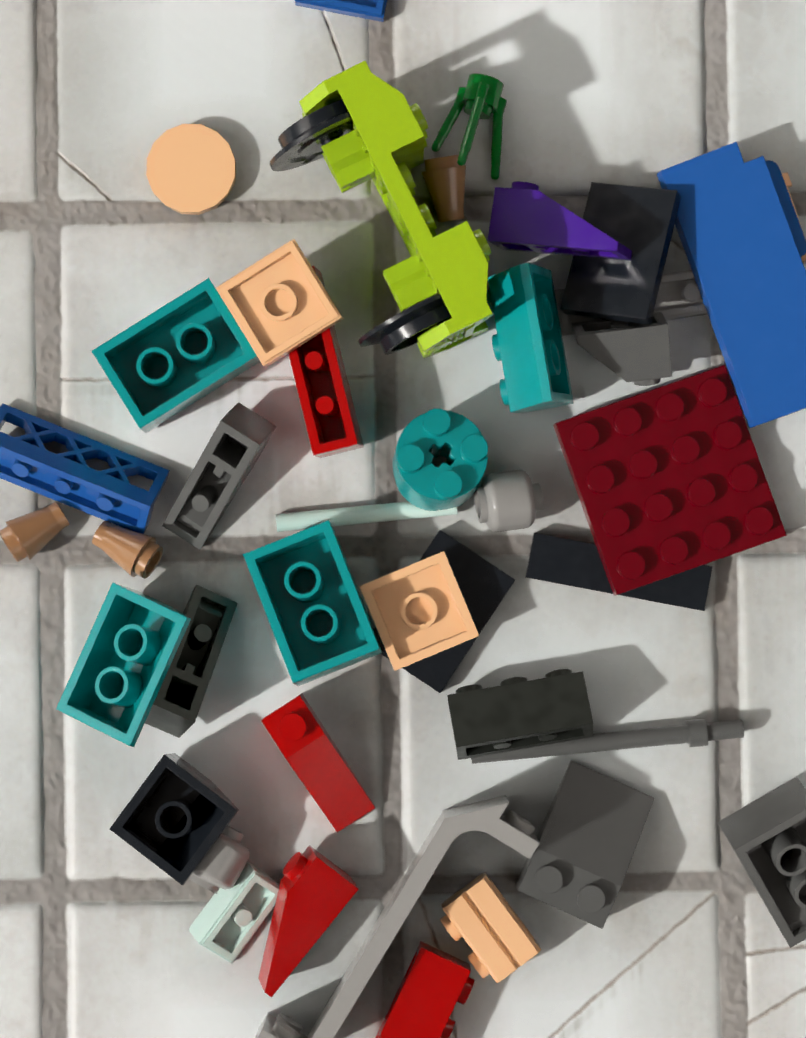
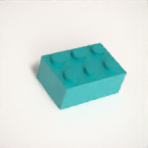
[92,278,260,433]
[243,520,383,686]

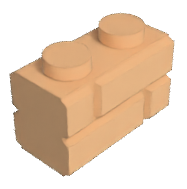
[440,872,541,983]

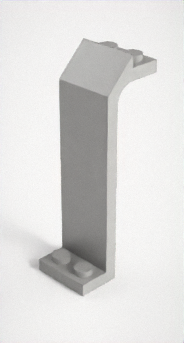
[255,795,540,1038]

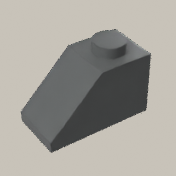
[572,312,672,386]

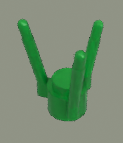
[431,73,507,180]

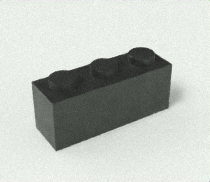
[447,669,593,760]

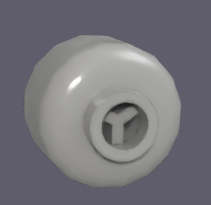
[474,470,543,532]
[189,826,250,894]

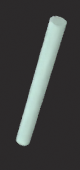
[276,501,458,532]

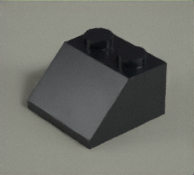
[110,753,239,885]

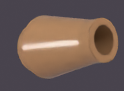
[422,155,466,222]
[0,502,70,562]
[92,521,163,579]

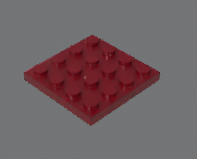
[553,365,787,596]

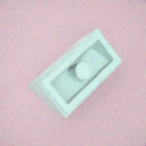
[189,861,280,964]

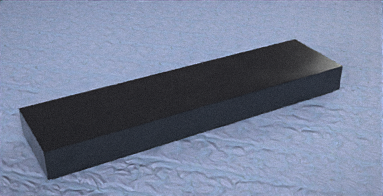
[525,533,713,611]

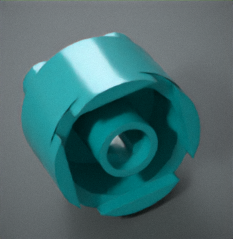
[393,408,488,511]

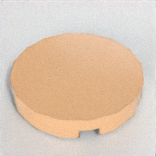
[146,124,236,215]

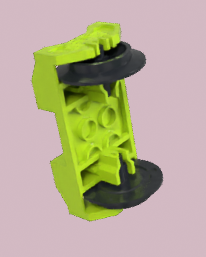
[270,61,493,359]

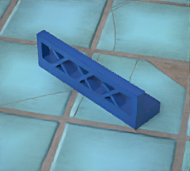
[0,403,170,534]

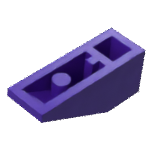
[487,181,632,260]

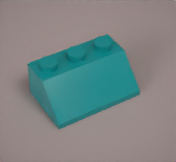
[486,262,574,414]
[56,582,191,747]

